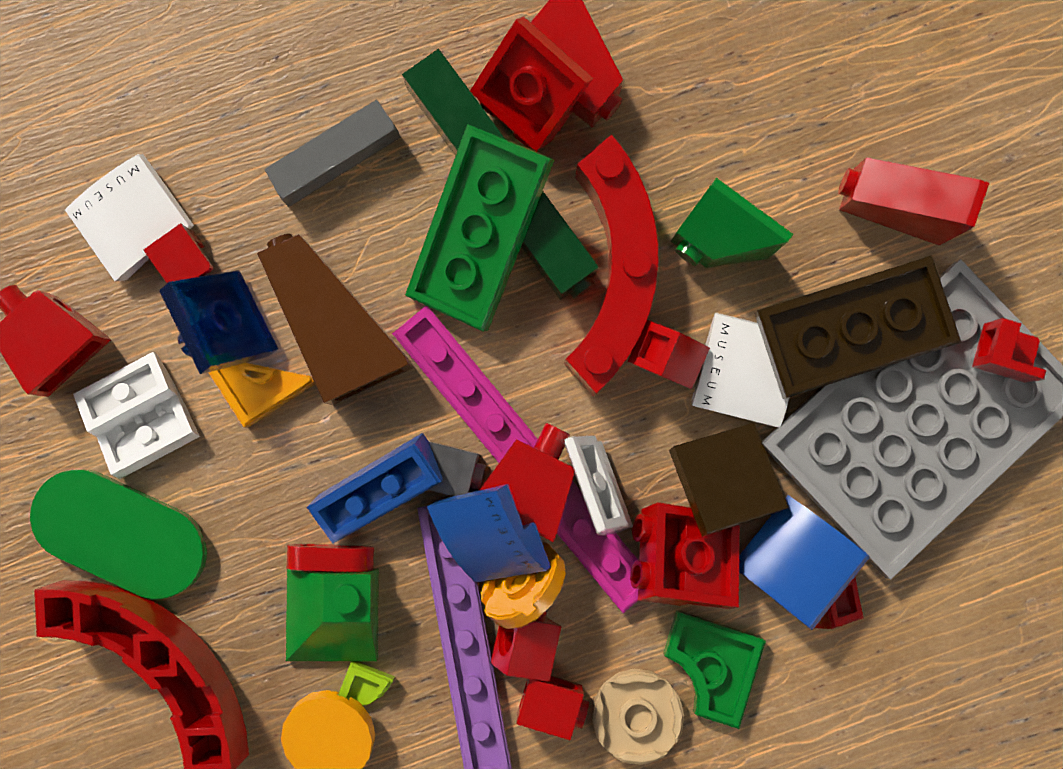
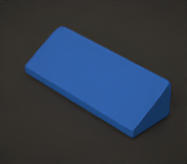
[307,433,443,544]

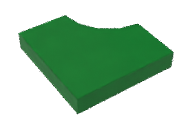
[663,610,766,729]

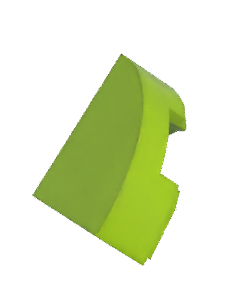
[338,661,395,706]

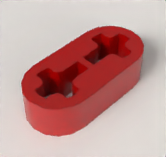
[286,544,374,572]

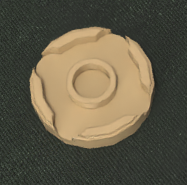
[592,668,684,765]

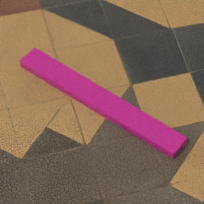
[392,306,638,613]

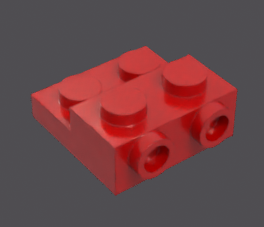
[470,16,593,152]
[630,502,740,609]

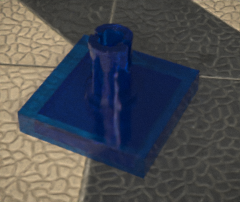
[159,270,278,374]

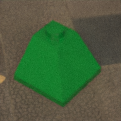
[671,177,794,268]
[286,569,379,661]

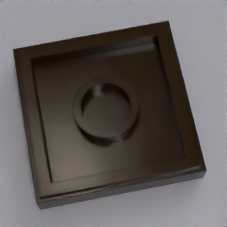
[669,423,789,537]

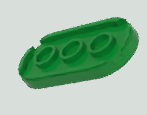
[30,469,207,599]

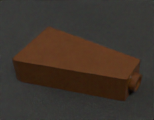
[257,234,413,405]

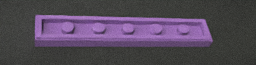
[417,506,512,769]

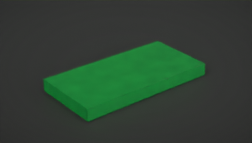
[405,124,554,332]

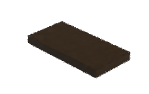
[754,255,962,399]

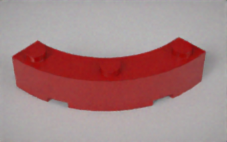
[564,134,658,397]
[34,580,249,769]

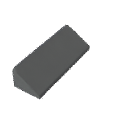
[264,99,401,207]

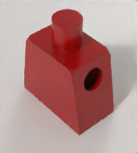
[0,285,111,397]
[479,423,575,542]

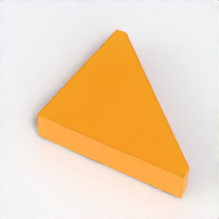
[199,355,315,428]

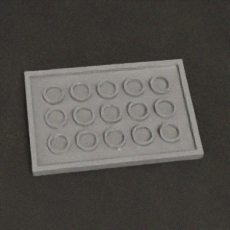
[762,259,1063,580]

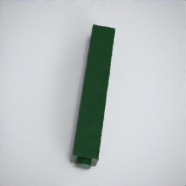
[402,48,599,300]

